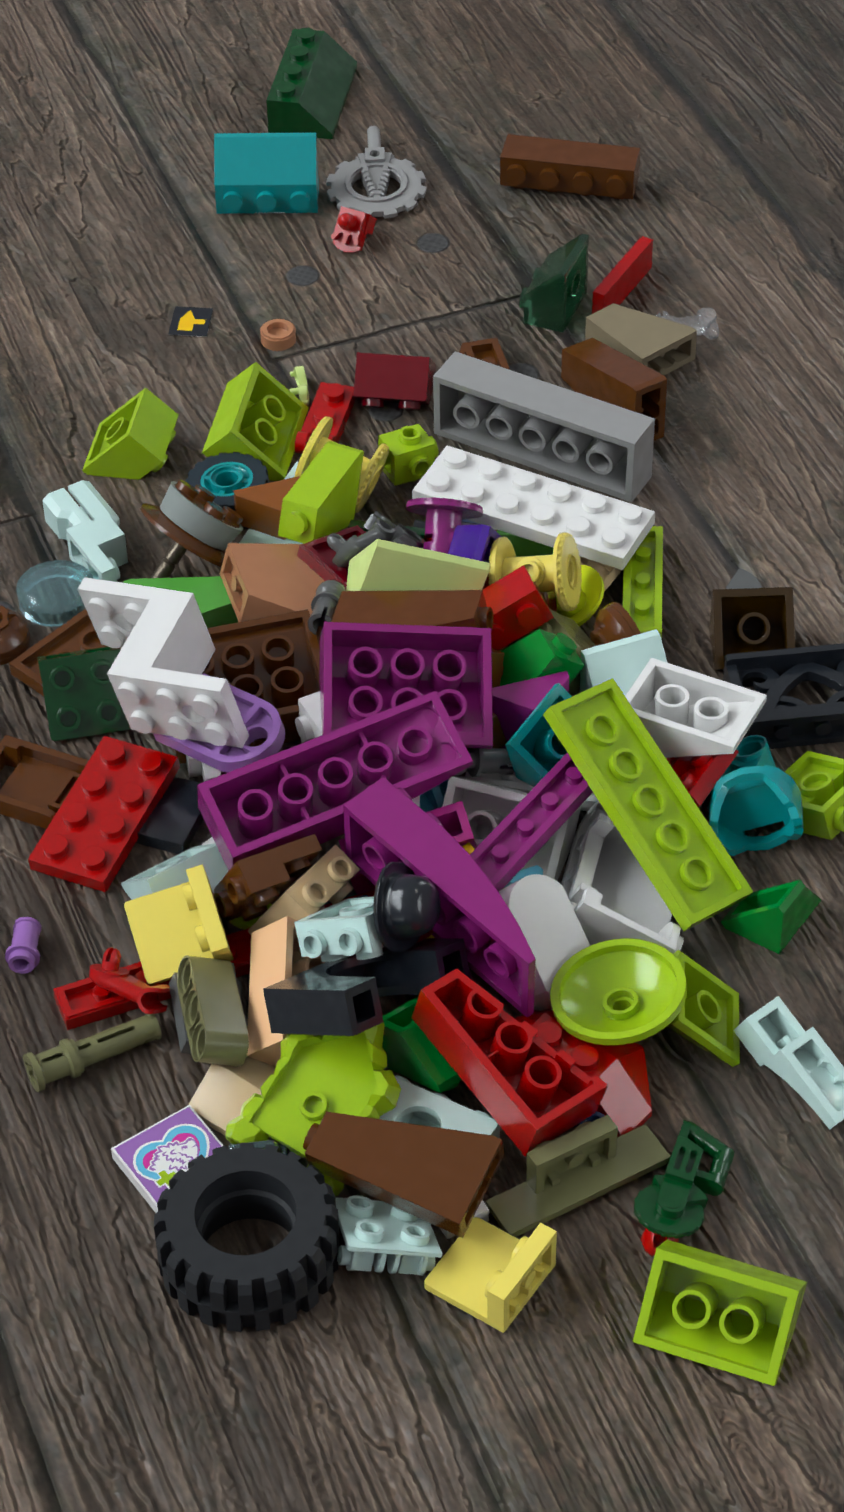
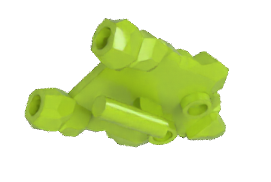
[225,1022,401,1197]

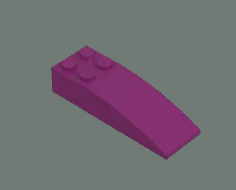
[197,691,473,870]
[343,777,536,1018]

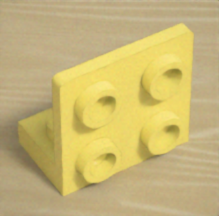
[124,864,233,986]
[424,1217,557,1333]

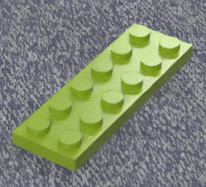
[543,678,753,931]

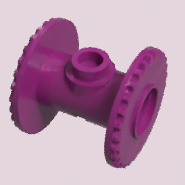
[406,498,483,554]

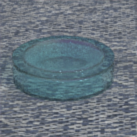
[16,560,94,627]

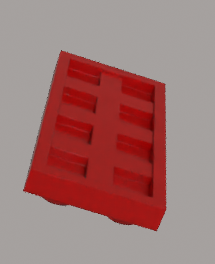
[28,736,180,892]

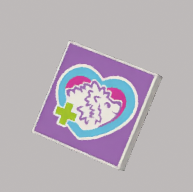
[111,1105,223,1213]

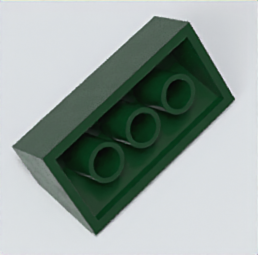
[266,28,357,139]

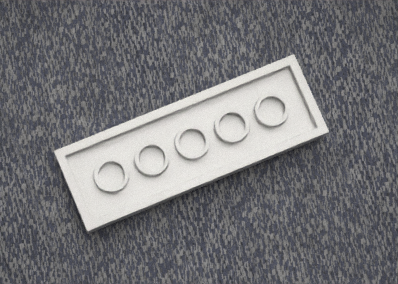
[412,445,655,570]

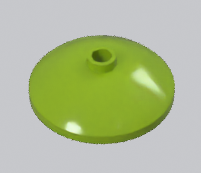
[550,938,687,1046]

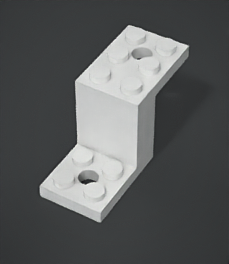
[77,577,249,748]

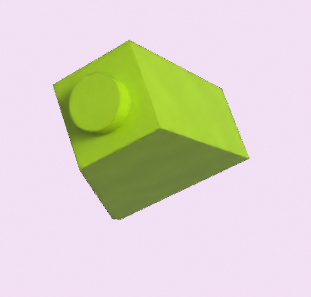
[278,441,364,544]

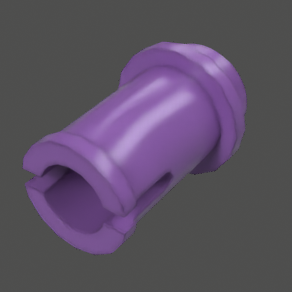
[5,917,42,974]

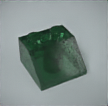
[519,234,589,332]

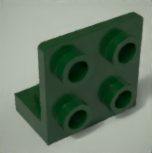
[37,646,130,741]

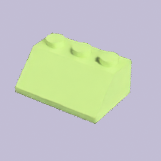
[346,539,490,591]

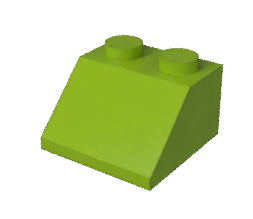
[82,388,179,480]

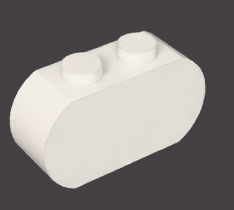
[499,874,590,1011]

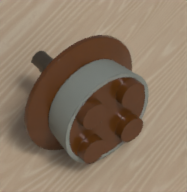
[140,479,244,578]

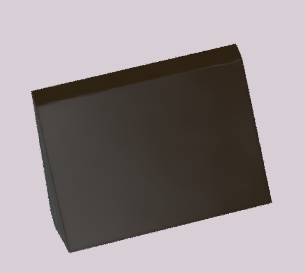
[709,587,795,670]

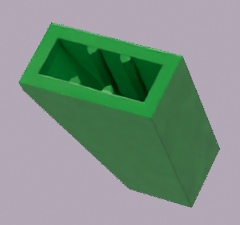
[500,629,585,686]

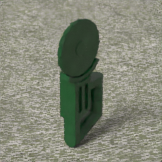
[634,1120,735,1239]

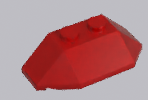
[514,1008,652,1137]

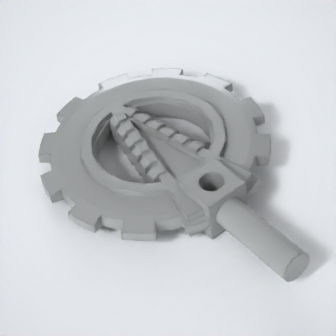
[326,126,426,219]

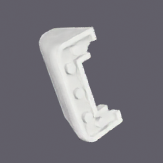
[561,800,684,954]

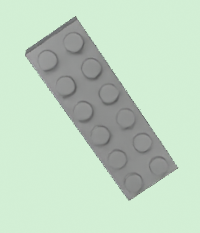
[433,351,655,503]

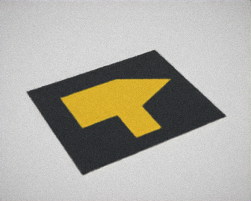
[168,306,213,337]

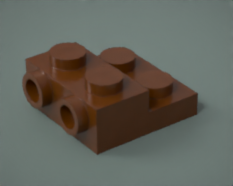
[213,834,322,921]

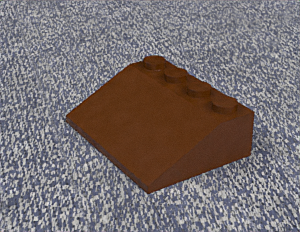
[173,609,320,764]

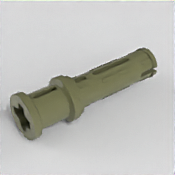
[23,1014,162,1092]

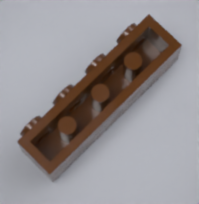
[500,134,640,199]

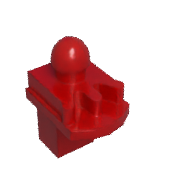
[331,206,377,253]

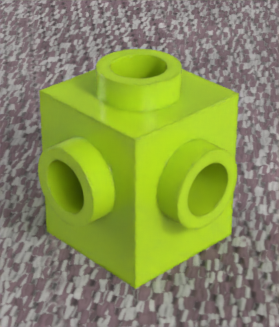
[378,423,439,486]

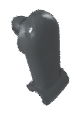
[327,517,397,568]

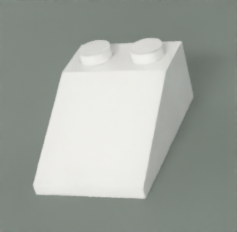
[625,658,767,758]

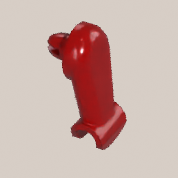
[89,947,170,1014]

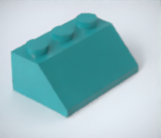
[214,133,319,214]

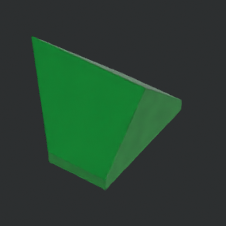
[721,880,822,954]

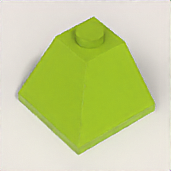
[666,950,740,1067]

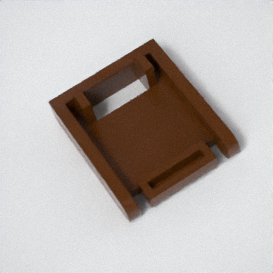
[0,735,88,829]

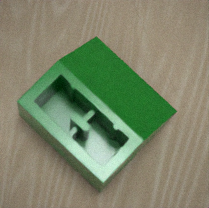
[382,996,462,1093]

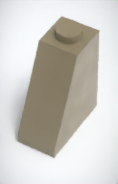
[585,303,697,375]

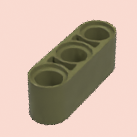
[177,955,249,1067]

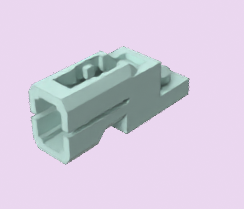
[42,480,128,582]

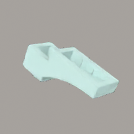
[733,996,844,1130]

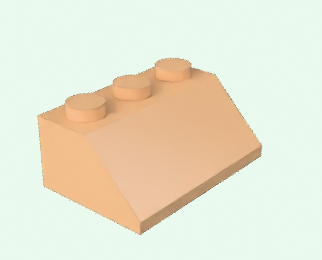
[247,916,325,1067]

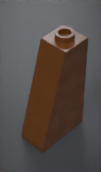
[561,338,667,441]
[331,590,493,630]
[303,1111,505,1238]

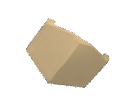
[189,1056,275,1135]

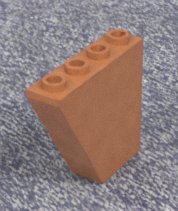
[219,543,324,646]

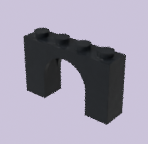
[263,938,471,1036]

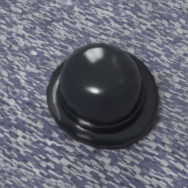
[373,862,441,952]

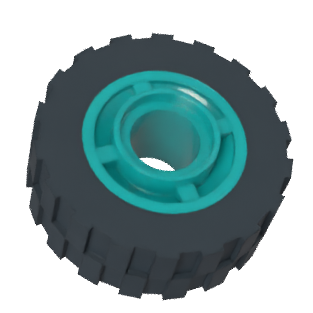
[186,452,269,527]

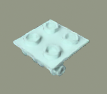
[336,1195,442,1276]

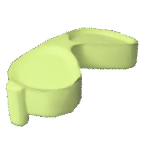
[289,366,310,405]

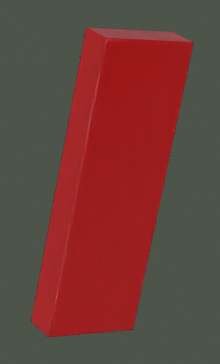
[592,236,653,314]

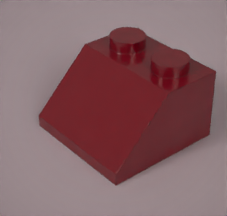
[353,352,436,411]

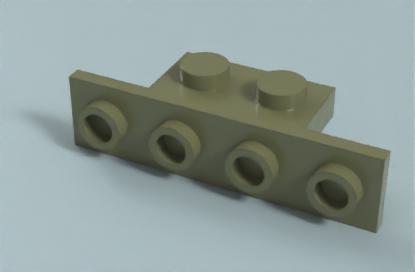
[486,1115,671,1237]

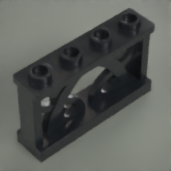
[723,643,844,749]

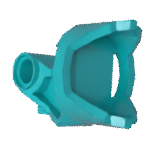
[704,735,804,856]

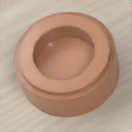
[260,319,296,351]

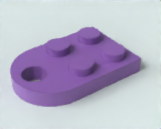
[153,673,285,773]

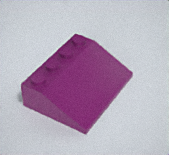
[319,622,493,749]

